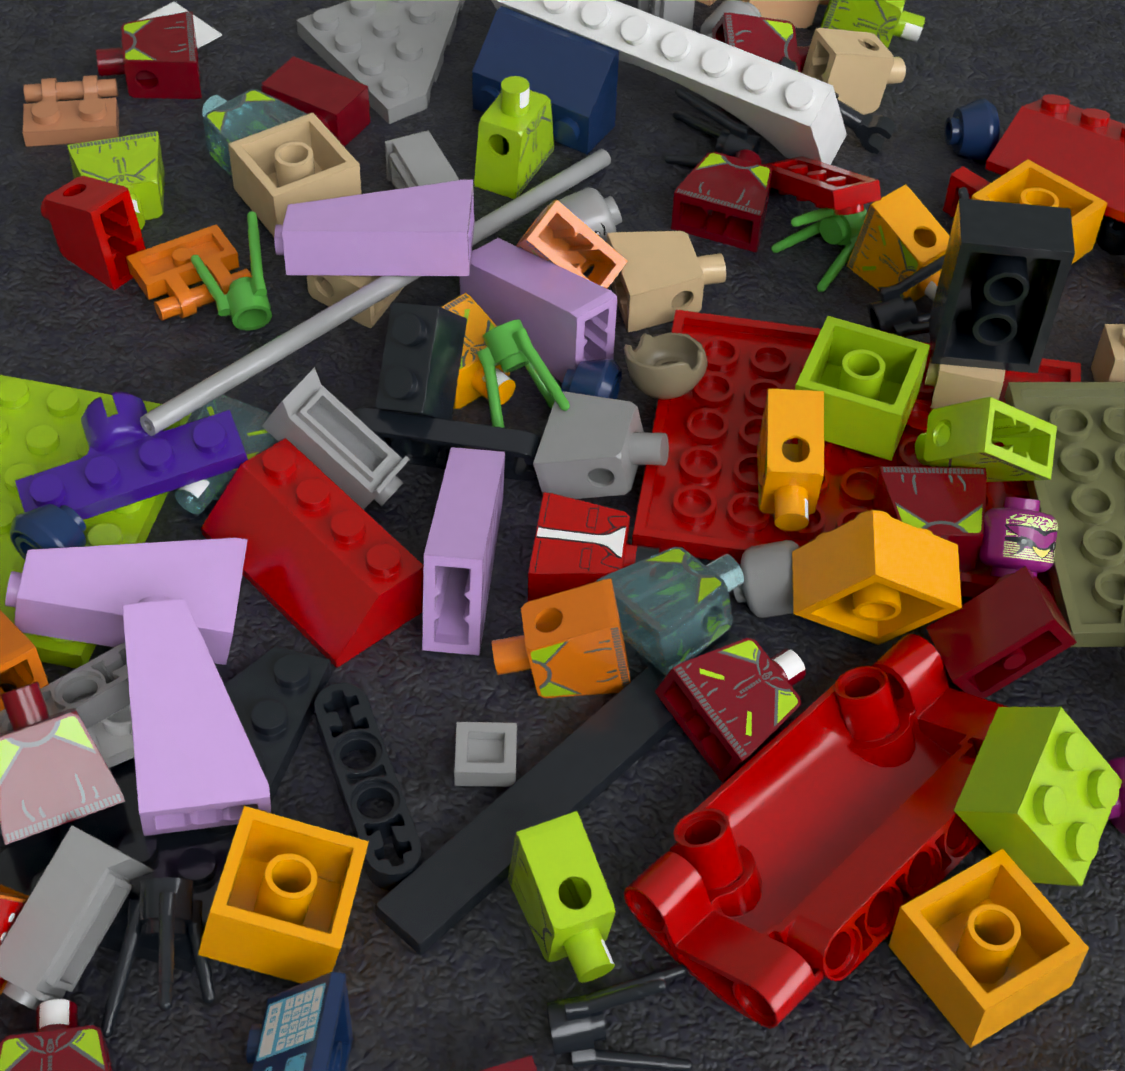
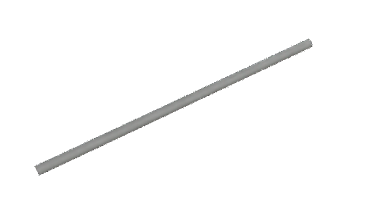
[140,149,611,436]

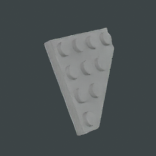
[296,0,465,124]

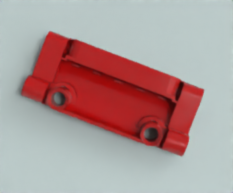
[623,634,1008,1029]

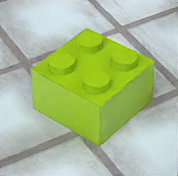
[795,316,930,461]
[954,707,1122,887]

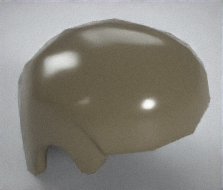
[624,332,708,400]

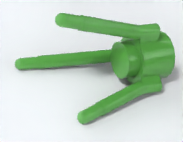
[771,207,867,292]
[191,211,272,331]
[477,319,570,428]

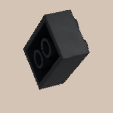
[929,198,1075,373]

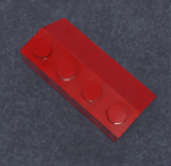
[985,94,1125,223]
[201,438,424,668]

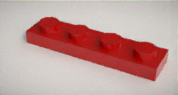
[764,156,881,215]

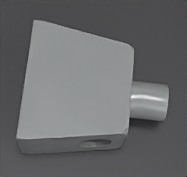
[533,392,669,499]

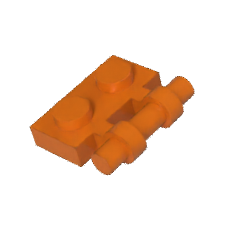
[126,224,252,321]

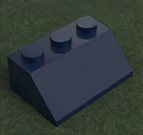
[472,6,619,155]

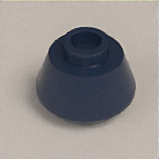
[944,98,1000,162]
[561,359,622,400]
[10,504,86,560]

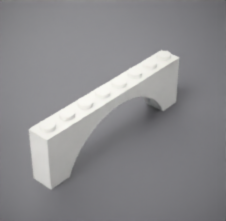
[491,0,847,165]

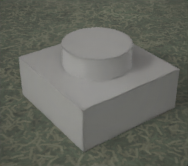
[454,722,517,787]

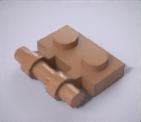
[23,75,119,147]

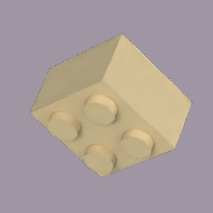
[228,113,362,236]

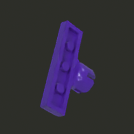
[15,392,248,520]

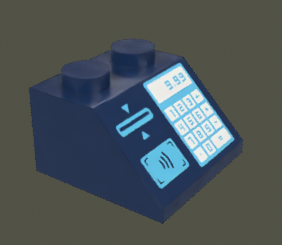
[246,972,353,1071]

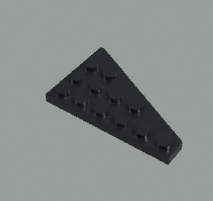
[0,646,332,973]

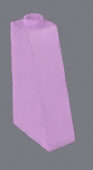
[274,180,475,276]
[460,238,617,383]
[422,447,505,655]
[5,538,247,665]
[122,596,271,836]

